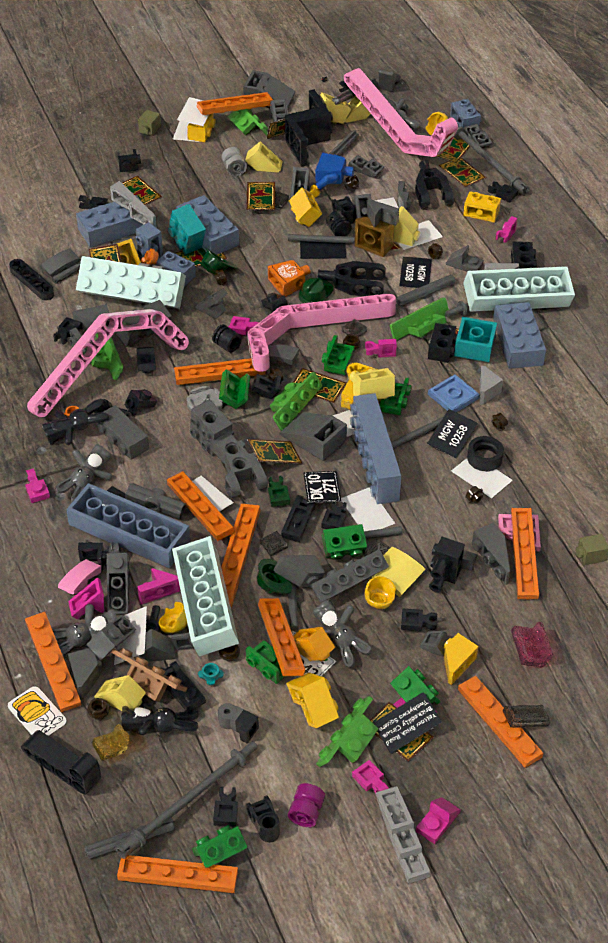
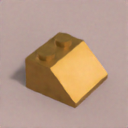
[355,217,394,257]

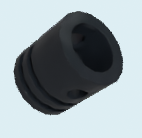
[326,211,352,236]
[212,324,242,353]

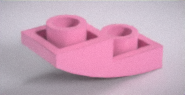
[58,559,101,595]

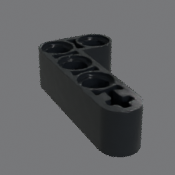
[21,730,101,795]

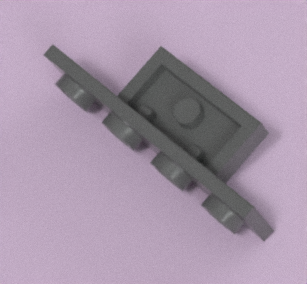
[311,550,389,603]

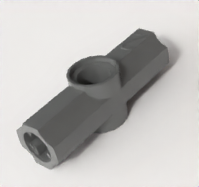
[125,483,186,519]

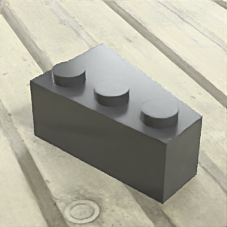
[116,300,172,346]

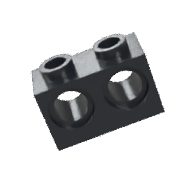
[511,241,537,269]
[428,323,458,363]

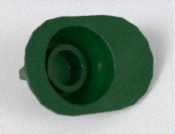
[200,247,239,274]
[299,277,333,303]
[257,559,293,594]

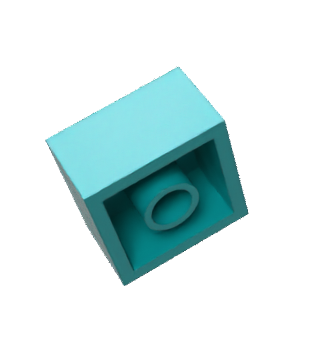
[168,204,206,255]
[454,317,497,362]

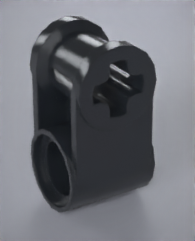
[332,196,355,224]
[246,795,280,843]

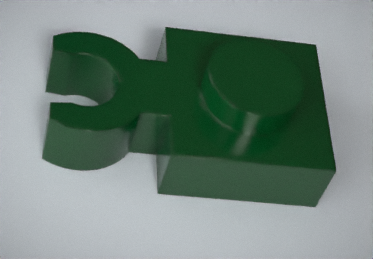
[268,476,290,507]

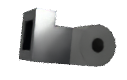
[218,703,259,744]

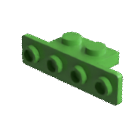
[227,109,268,136]
[390,297,449,340]
[85,326,123,380]
[270,372,322,431]
[316,696,379,767]

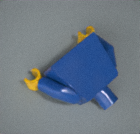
[310,153,354,198]

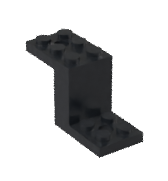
[285,89,333,167]

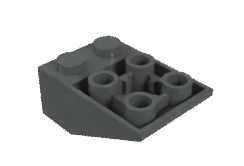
[243,70,295,108]
[280,412,347,461]

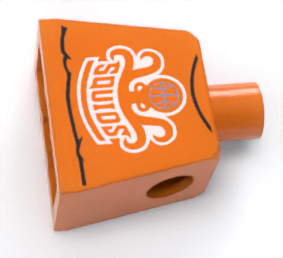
[268,260,311,297]

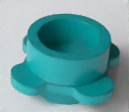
[198,663,224,685]

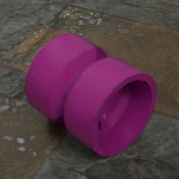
[288,783,325,827]

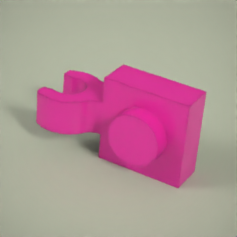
[496,216,518,243]
[229,316,259,335]
[365,339,397,358]
[25,468,50,503]
[352,760,389,794]

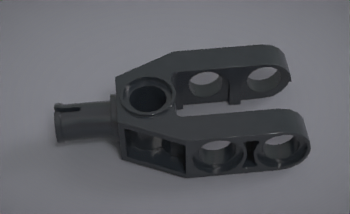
[415,160,454,209]
[318,261,386,296]

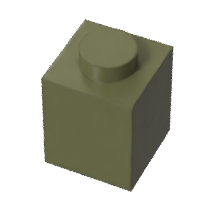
[138,110,161,136]
[576,533,608,566]

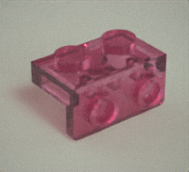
[511,622,553,668]

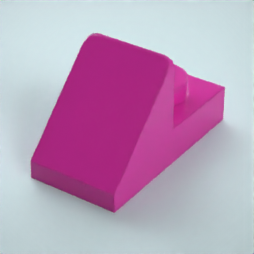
[137,568,180,604]
[68,578,104,619]
[416,797,461,844]

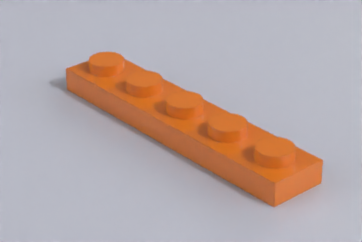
[197,92,273,115]
[174,358,266,385]
[166,471,234,542]
[511,508,539,599]
[258,598,305,676]
[25,612,82,713]
[458,675,543,768]
[117,855,238,893]

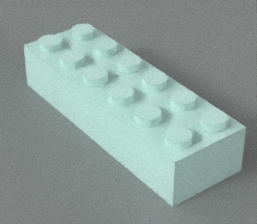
[76,256,186,309]
[463,267,575,312]
[172,536,239,657]

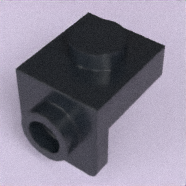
[118,149,141,172]
[261,293,288,312]
[136,347,156,373]
[251,374,282,399]
[124,389,157,415]
[78,542,107,570]

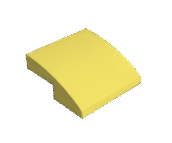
[372,547,425,597]

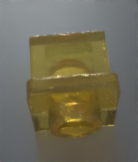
[92,724,130,761]

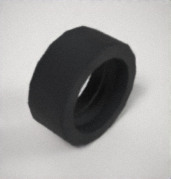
[467,436,504,472]

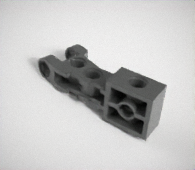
[189,399,268,498]

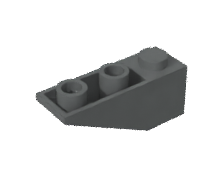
[472,522,510,585]
[107,553,130,614]

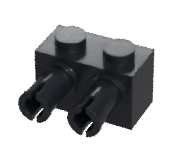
[429,537,465,592]

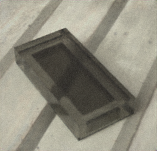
[503,705,551,728]

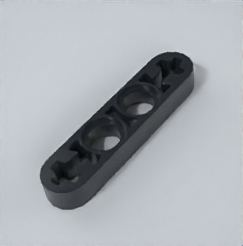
[9,259,54,301]

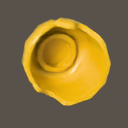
[426,112,448,136]
[365,576,396,609]
[158,602,188,634]

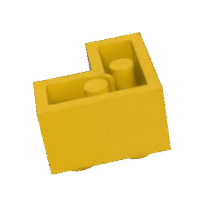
[286,672,339,728]

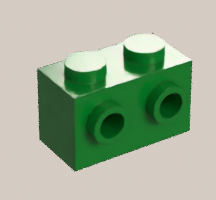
[321,524,367,560]

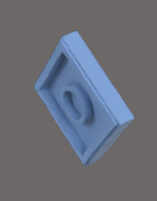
[428,374,480,412]

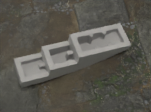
[376,786,430,884]

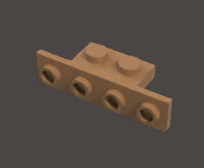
[111,647,187,702]

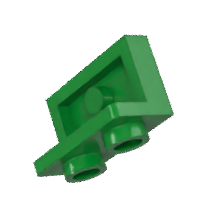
[322,335,355,375]
[219,369,250,409]
[379,378,412,416]
[246,640,286,684]
[390,666,441,704]
[192,825,247,868]

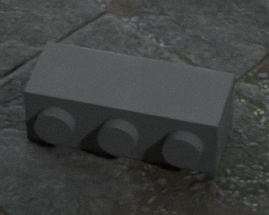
[97,405,149,459]

